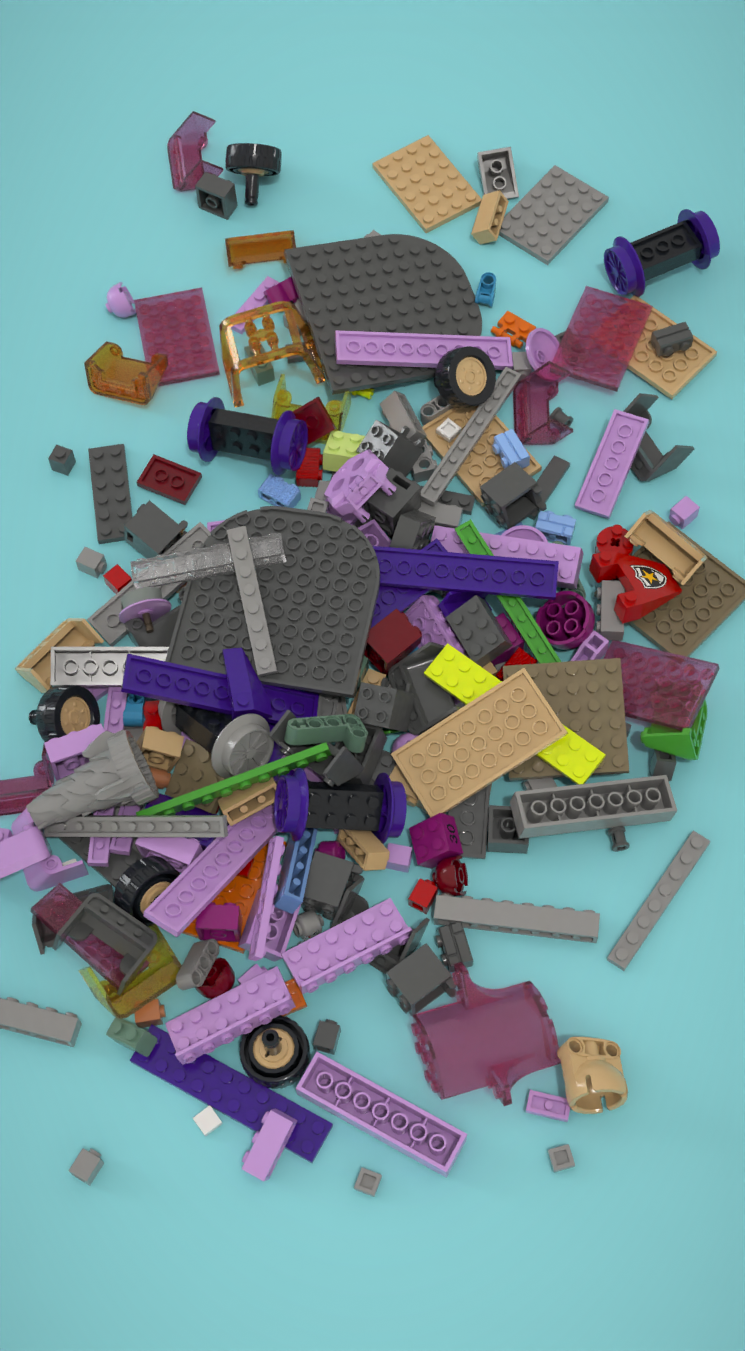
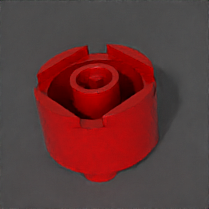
[595,524,634,556]

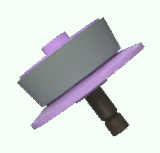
[119,587,171,633]

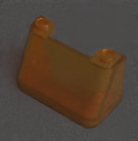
[84,341,168,405]

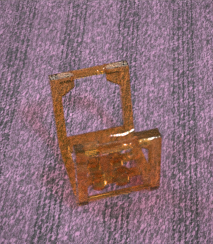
[219,301,326,407]

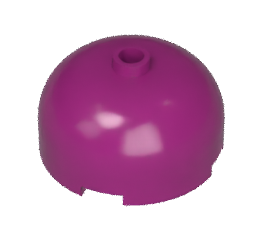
[536,591,595,650]

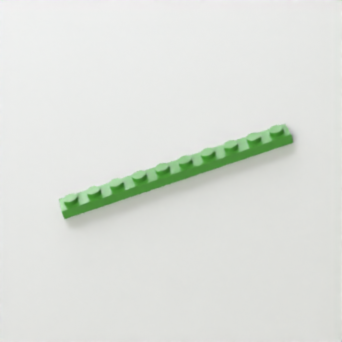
[455,519,561,664]
[136,742,331,815]

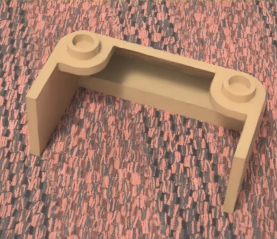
[624,510,708,585]
[15,618,104,693]

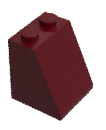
[364,608,422,676]

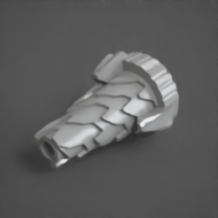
[26,730,159,830]

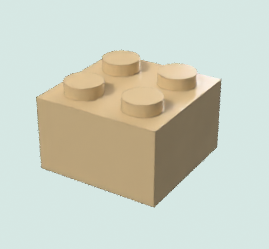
[137,726,184,772]

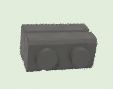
[651,322,693,357]
[435,922,473,972]

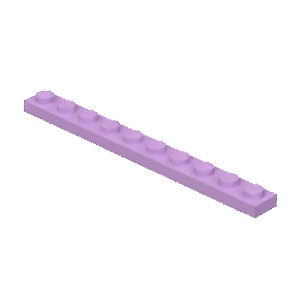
[87,687,128,867]

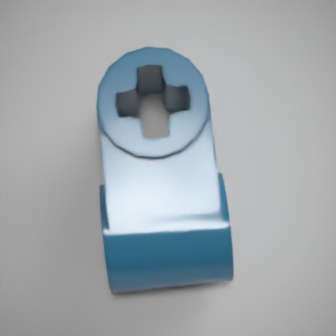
[475,272,496,307]
[123,694,146,727]

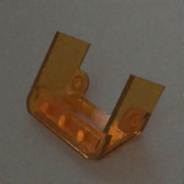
[225,230,296,269]

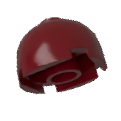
[432,855,468,896]
[195,958,235,999]

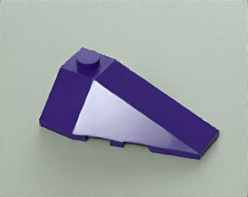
[222,648,272,720]

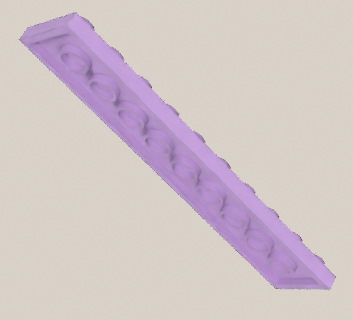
[335,330,513,370]
[144,803,278,937]

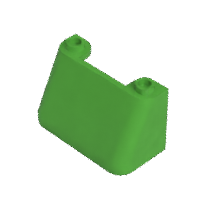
[640,682,707,760]

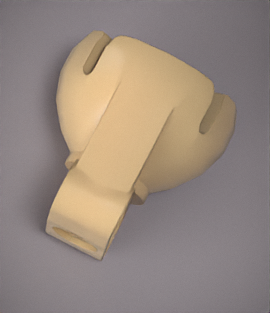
[557,1037,628,1114]

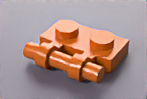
[491,311,536,349]

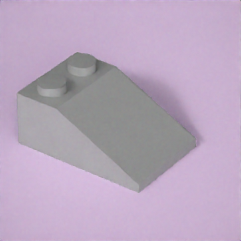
[477,147,519,199]

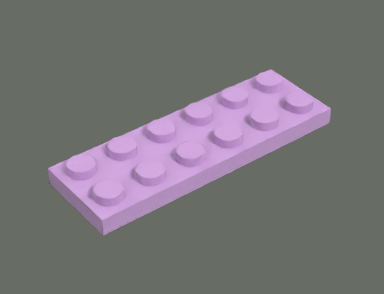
[574,409,649,519]

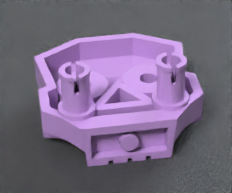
[324,449,396,523]

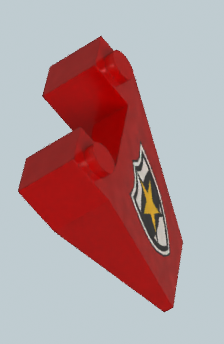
[589,550,682,624]

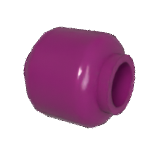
[314,841,346,860]

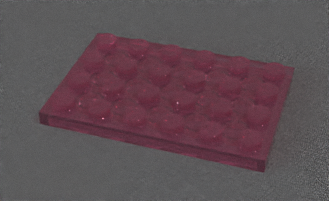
[550,286,653,392]
[134,287,220,388]
[603,640,720,731]

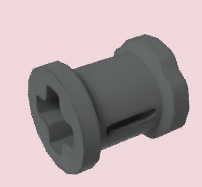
[549,407,573,431]
[608,826,630,852]

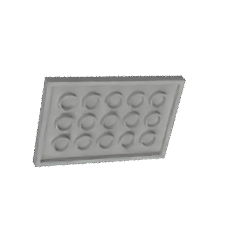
[499,165,609,265]

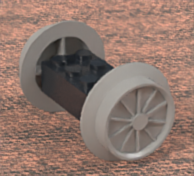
[158,700,274,778]

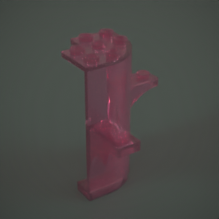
[411,962,561,1106]

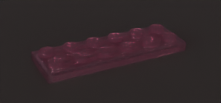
[30,883,150,990]

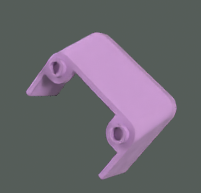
[11,808,89,892]
[0,822,52,879]

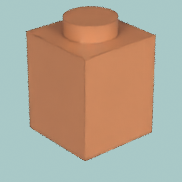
[133,999,166,1028]

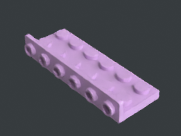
[405,595,471,705]
[281,898,412,994]
[165,966,296,1065]

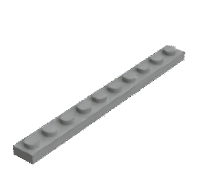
[421,367,521,506]
[44,815,228,837]

